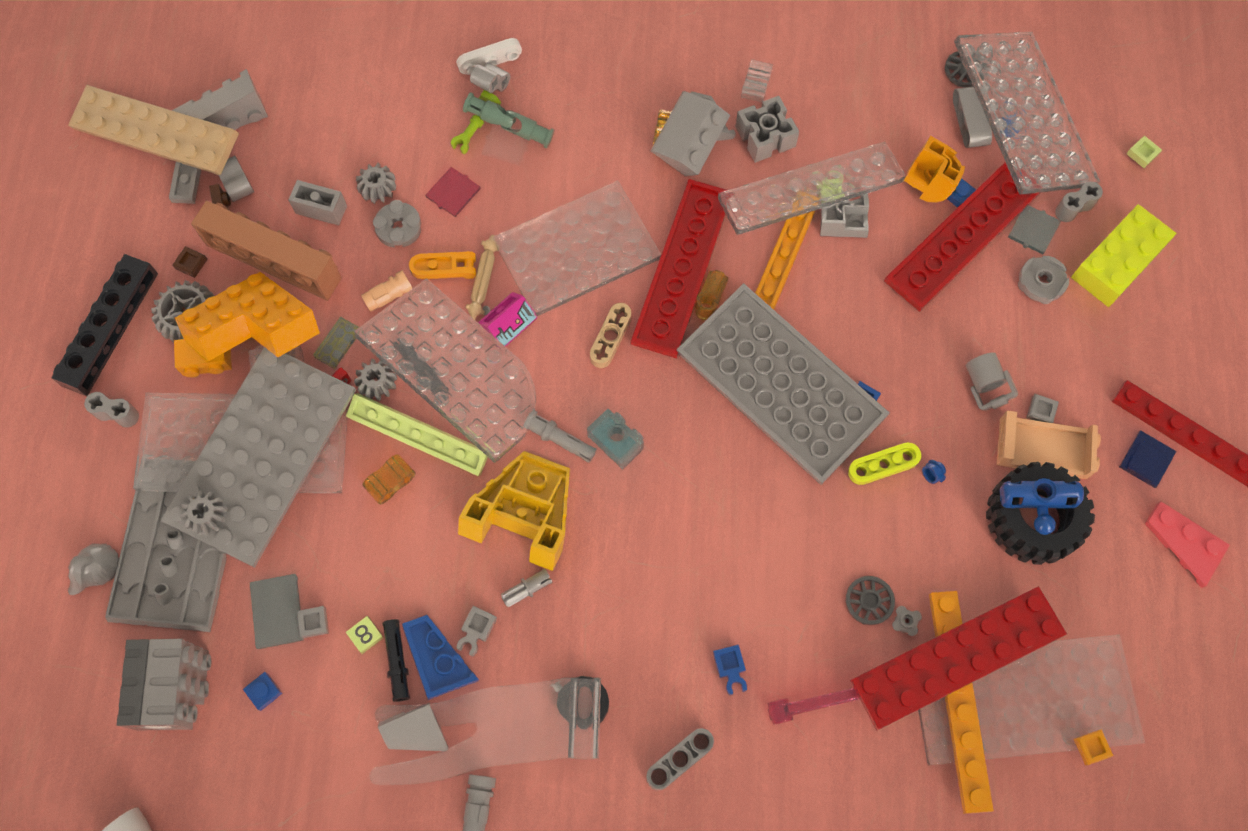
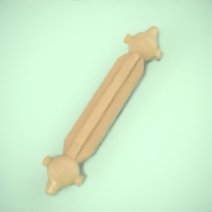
[465,235,500,321]

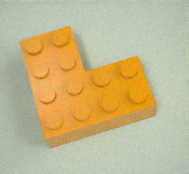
[175,272,320,361]

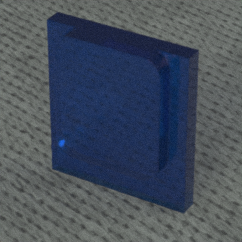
[1119,430,1177,488]

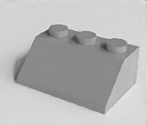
[650,91,730,176]

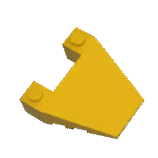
[458,451,570,571]

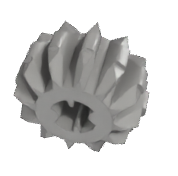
[356,163,396,204]
[354,359,397,401]
[179,490,227,535]

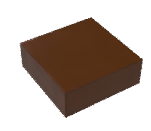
[173,246,208,278]

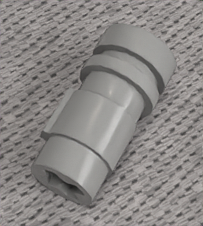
[462,774,496,831]

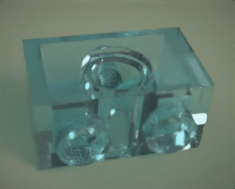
[587,409,644,469]

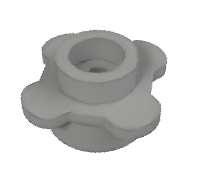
[892,606,922,636]

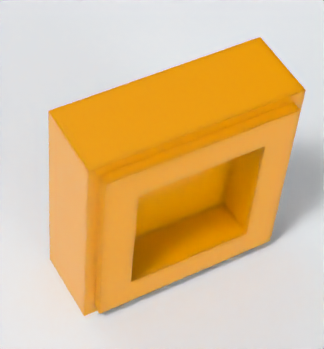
[1074,729,1114,766]

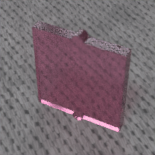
[425,167,481,217]

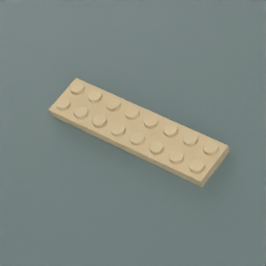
[68,85,239,176]

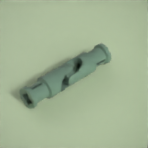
[463,92,555,148]

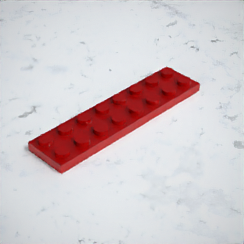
[884,160,1044,312]
[631,179,733,359]
[850,586,1067,731]

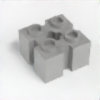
[735,96,799,163]

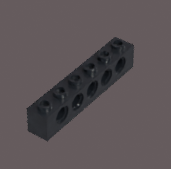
[51,254,158,396]

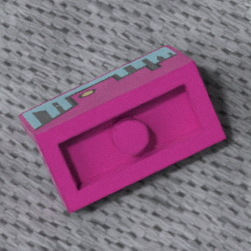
[478,292,537,348]

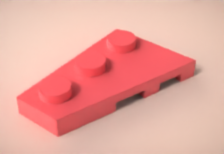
[1145,502,1230,588]

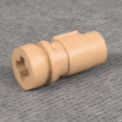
[361,270,414,312]

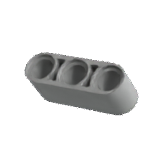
[953,86,992,148]
[646,728,714,790]

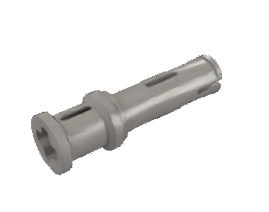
[523,410,597,463]

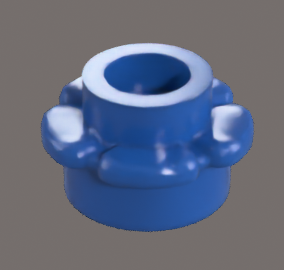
[922,460,946,484]

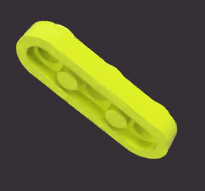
[848,442,921,485]

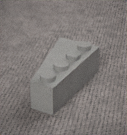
[172,69,268,130]

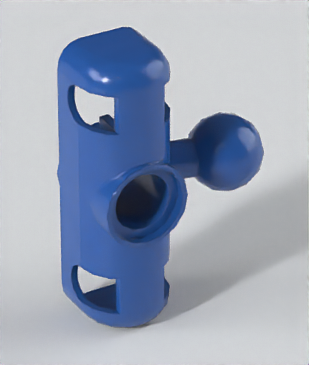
[1000,478,1084,535]

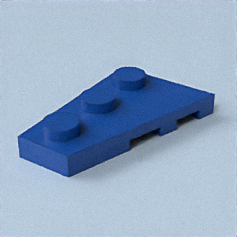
[402,615,479,700]

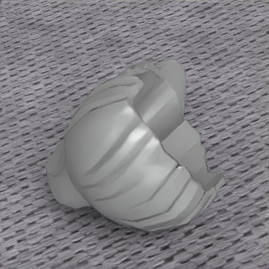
[68,544,119,595]

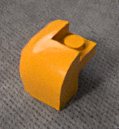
[903,135,965,203]

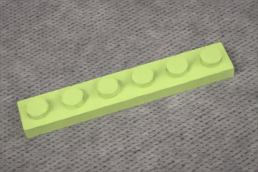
[346,393,490,476]

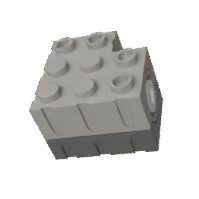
[116,639,211,731]

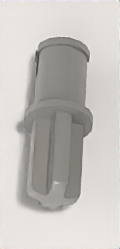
[501,568,552,607]

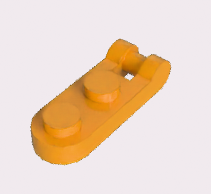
[409,251,476,279]

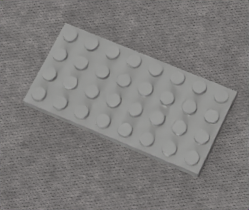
[676,283,890,485]
[160,347,356,568]

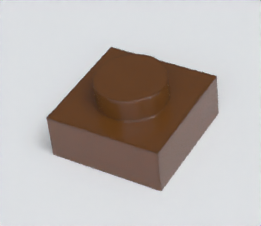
[209,184,231,208]

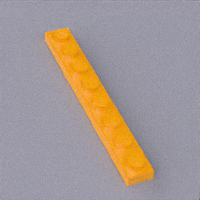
[929,591,994,814]

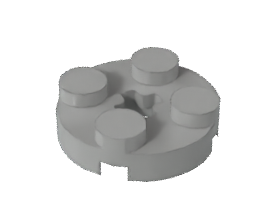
[373,200,421,247]
[1018,256,1069,304]

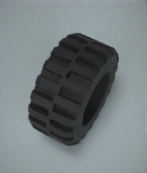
[986,462,1095,565]

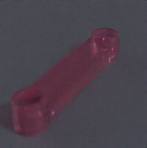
[767,688,860,725]

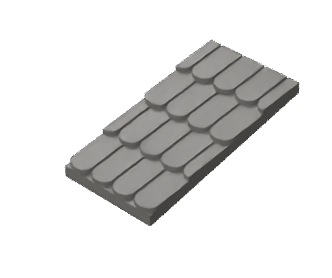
[105,457,227,632]

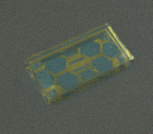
[313,317,362,369]

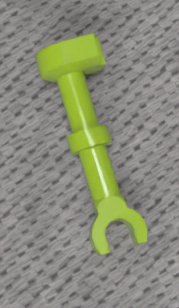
[451,90,501,154]

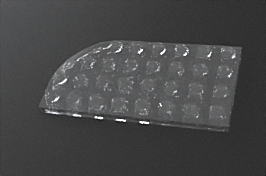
[354,278,536,463]

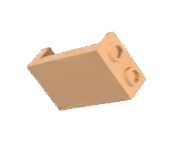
[997,411,1101,479]

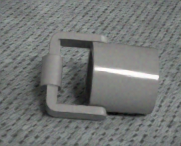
[965,352,1018,411]

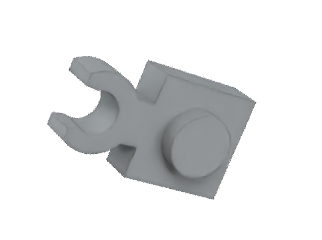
[457,606,497,657]

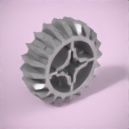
[151,280,215,342]

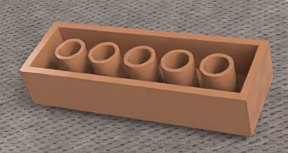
[191,200,342,301]

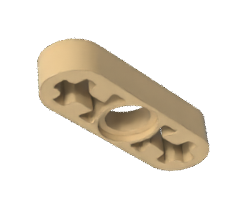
[590,303,631,368]

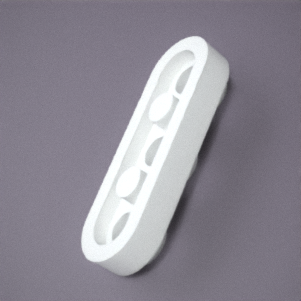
[456,38,522,75]

